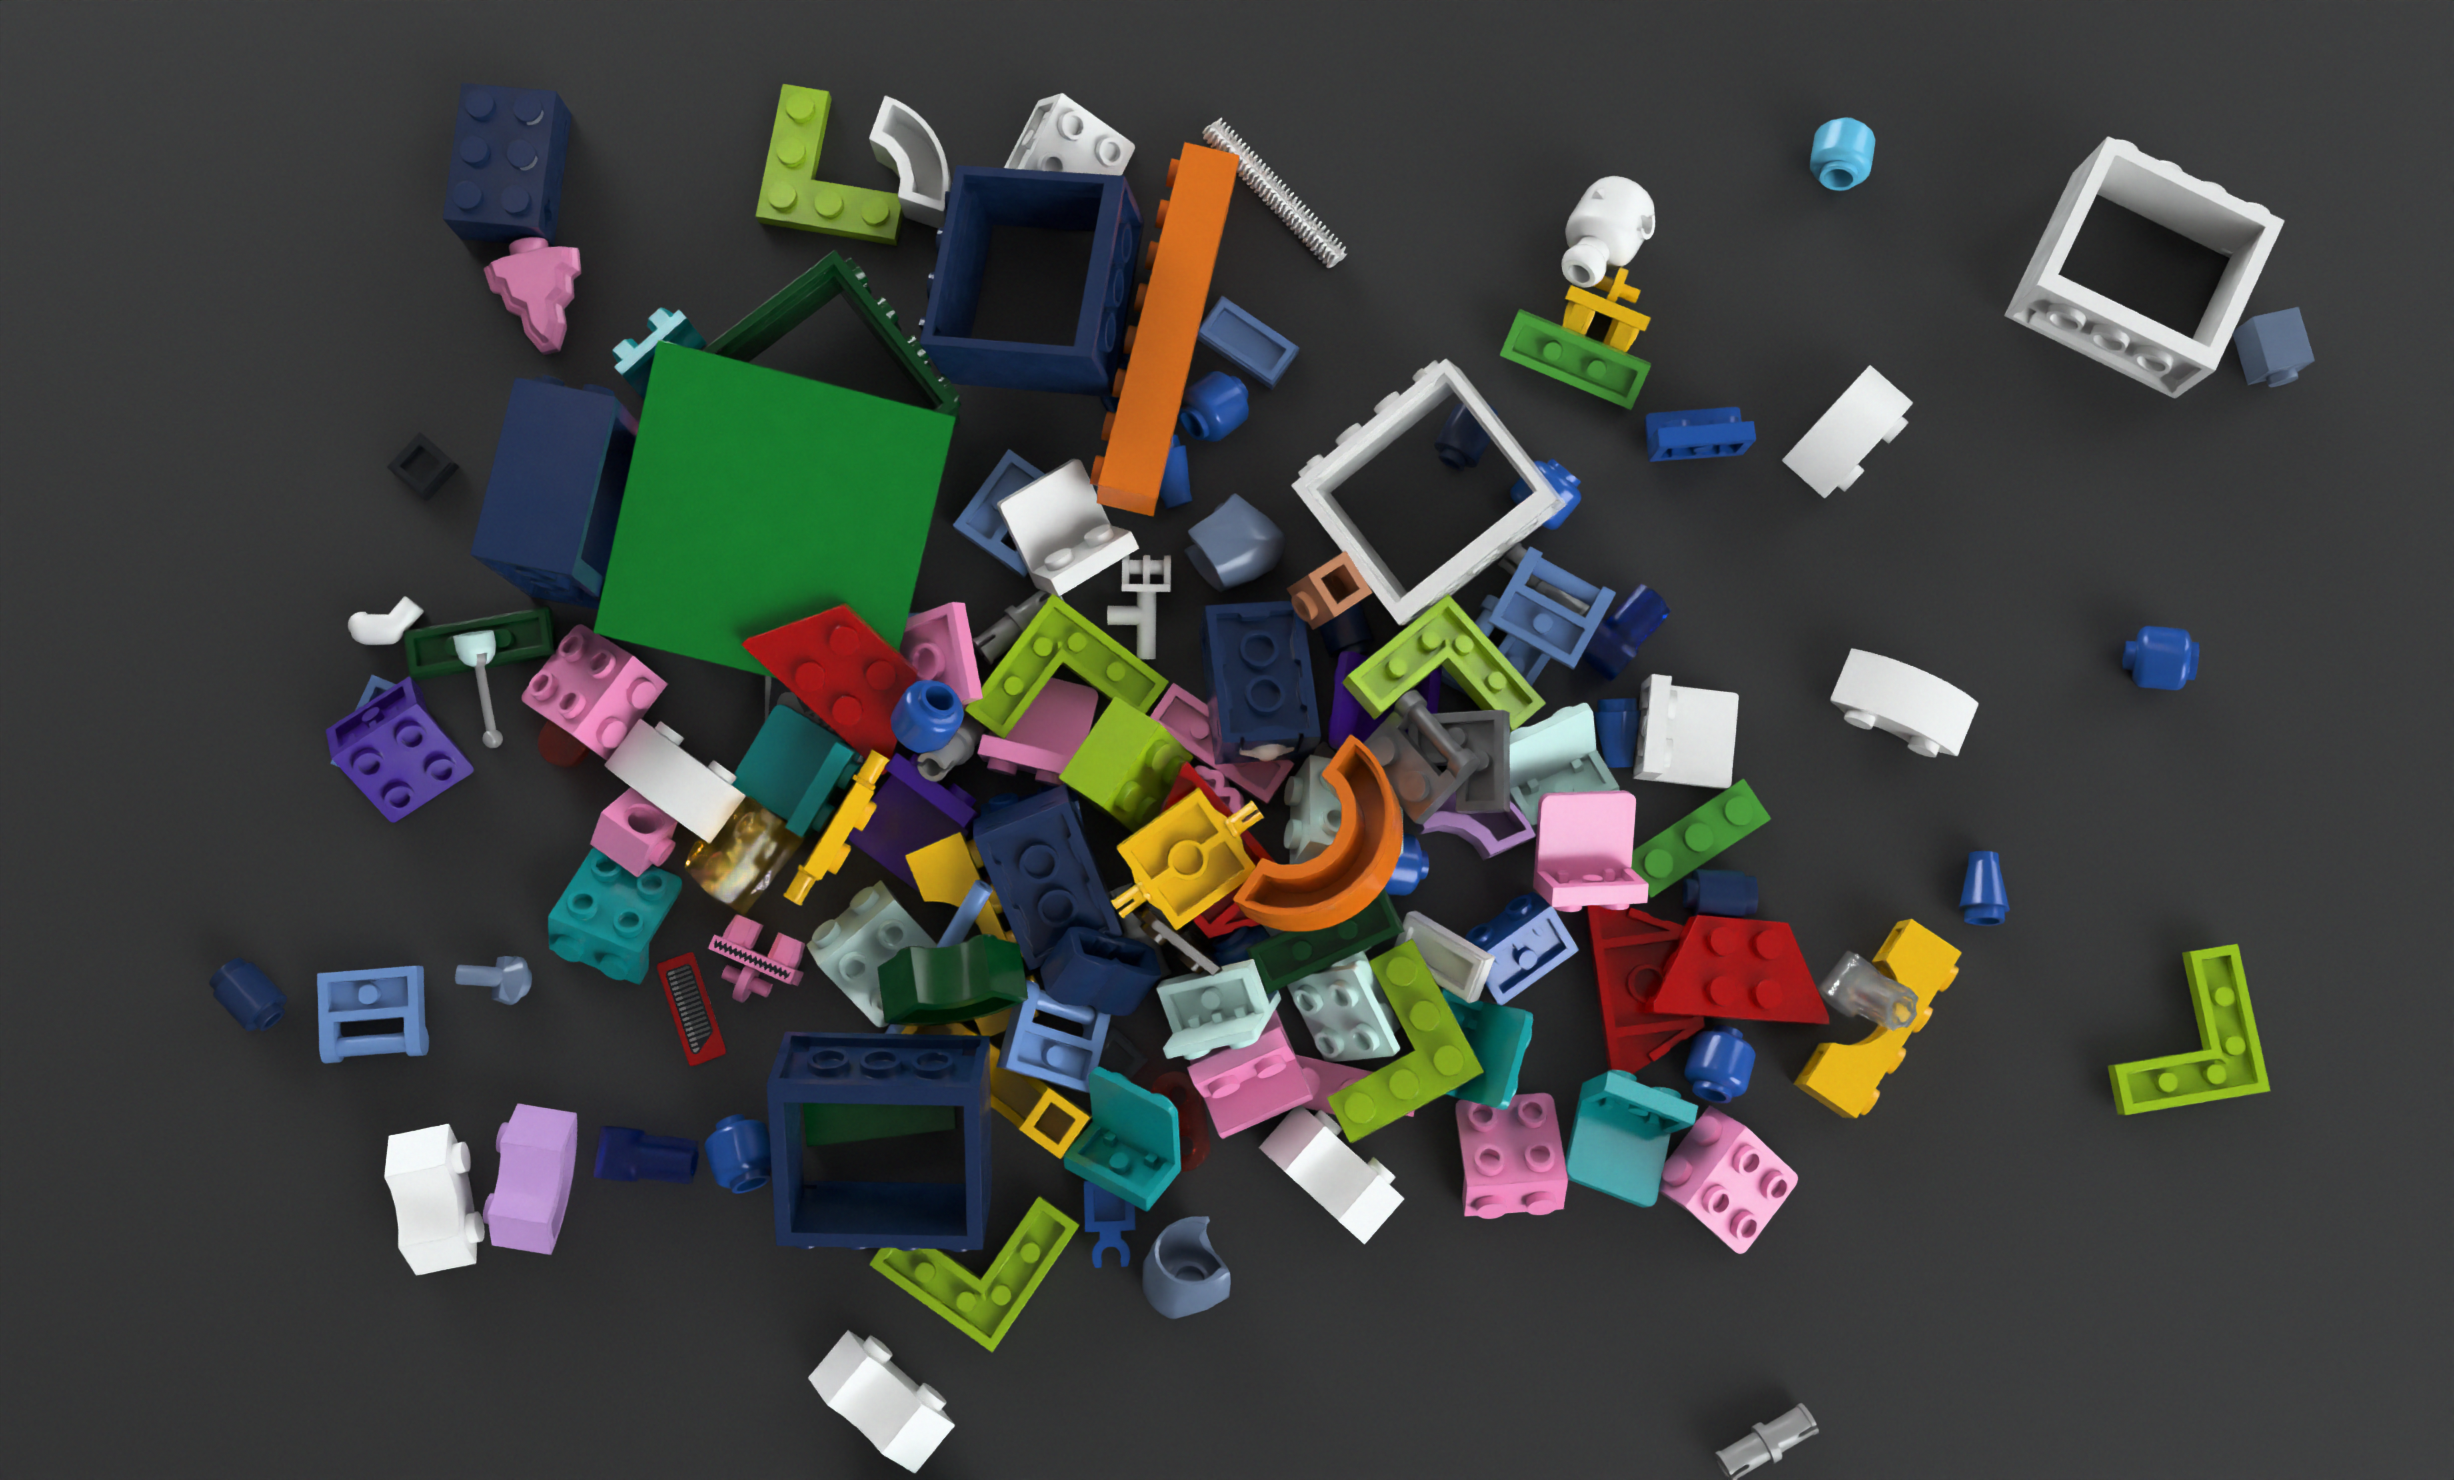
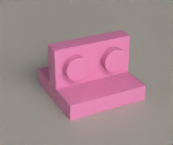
[900,602,983,714]
[1187,1009,1314,1139]

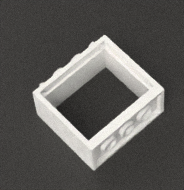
[2004,136,2284,398]
[1291,359,1567,625]

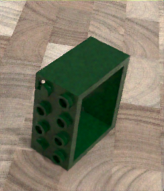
[702,250,961,427]

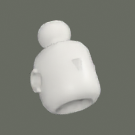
[1561,176,1655,288]

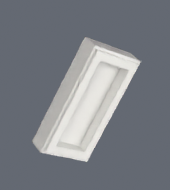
[1394,911,1495,1003]

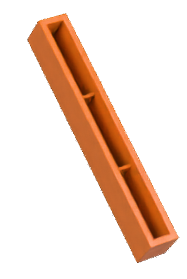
[1090,142,1240,516]

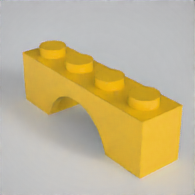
[905,832,1040,1037]
[1794,919,1962,1119]
[901,1022,1092,1159]

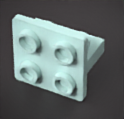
[1287,951,1401,1062]
[1156,959,1281,1060]

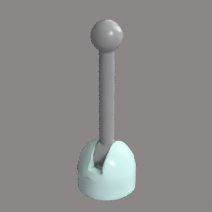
[453,630,503,748]

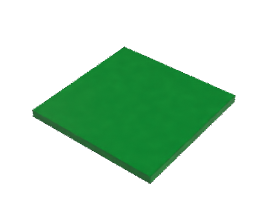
[593,340,956,679]

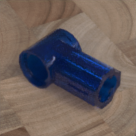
[1581,584,1671,682]
[593,1126,699,1184]

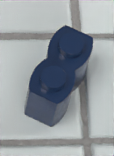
[1040,927,1162,1016]

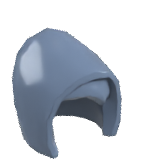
[1184,493,1287,592]
[1142,1216,1231,1319]

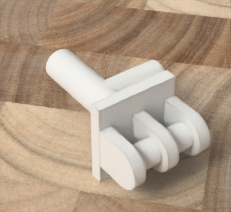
[1107,555,1171,659]

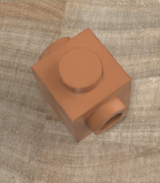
[1287,551,1373,630]

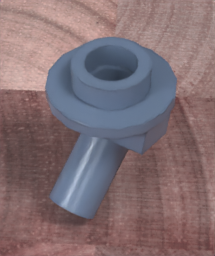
[455,956,532,1005]

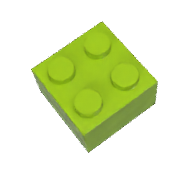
[1059,696,1194,834]

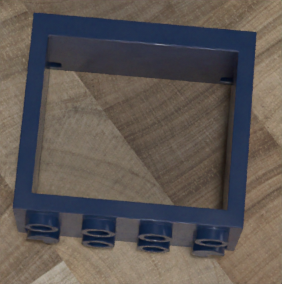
[918,165,1144,397]
[470,375,639,610]
[767,1032,992,1252]

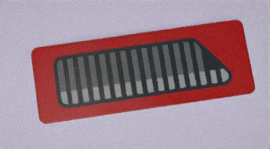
[657,952,726,1066]

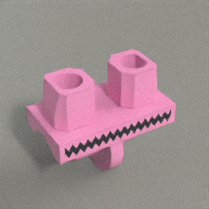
[708,914,805,1003]

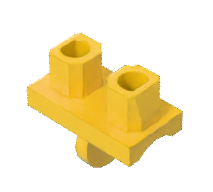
[1562,267,1651,352]

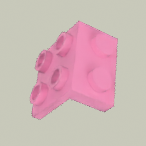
[522,624,668,761]
[977,678,1099,787]
[1533,790,1649,912]
[1455,1093,1568,1219]
[1659,1105,1798,1254]

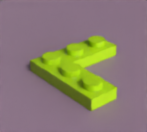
[755,84,903,246]
[964,594,1169,739]
[1342,594,1546,733]
[1327,939,1485,1143]
[2108,944,2270,1115]
[869,1195,1080,1352]

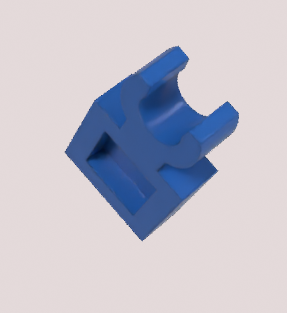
[1084,1180,1136,1268]

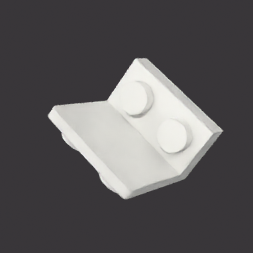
[1004,93,1135,175]
[997,458,1139,596]
[1632,674,1739,789]

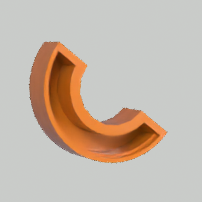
[1233,734,1403,932]

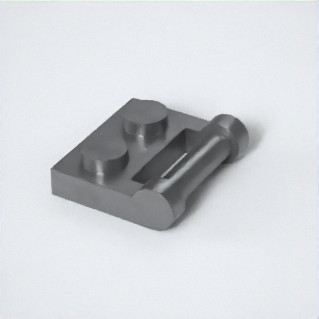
[1363,690,1480,825]

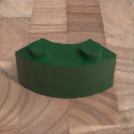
[877,934,1029,1026]

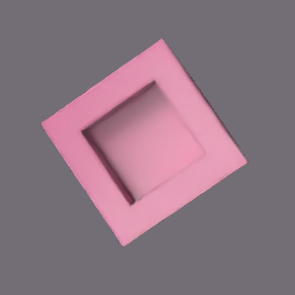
[590,787,678,877]

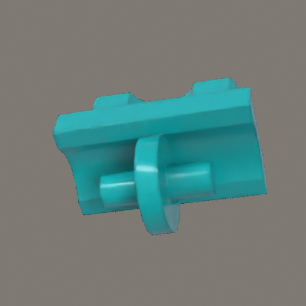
[612,307,707,400]

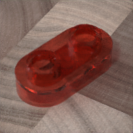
[1151,1071,1210,1172]

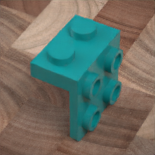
[732,704,861,837]
[548,847,682,985]
[1440,988,1533,1110]
[1063,1067,1181,1212]
[1565,1070,1698,1208]

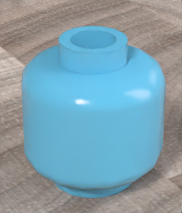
[1810,117,1876,191]

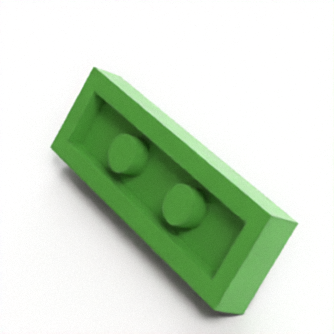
[1499,309,1651,410]
[1631,779,1771,899]

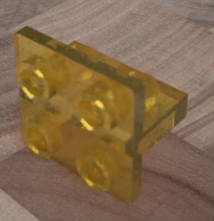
[684,795,805,915]

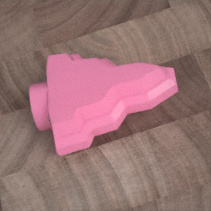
[484,237,581,355]

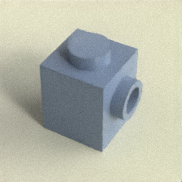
[2233,307,2315,387]

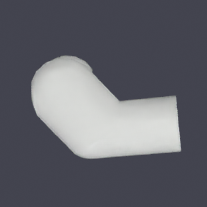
[348,596,424,645]

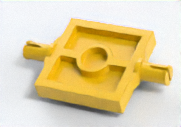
[783,750,890,906]
[1111,787,1264,931]

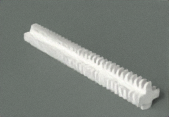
[1202,118,1347,268]

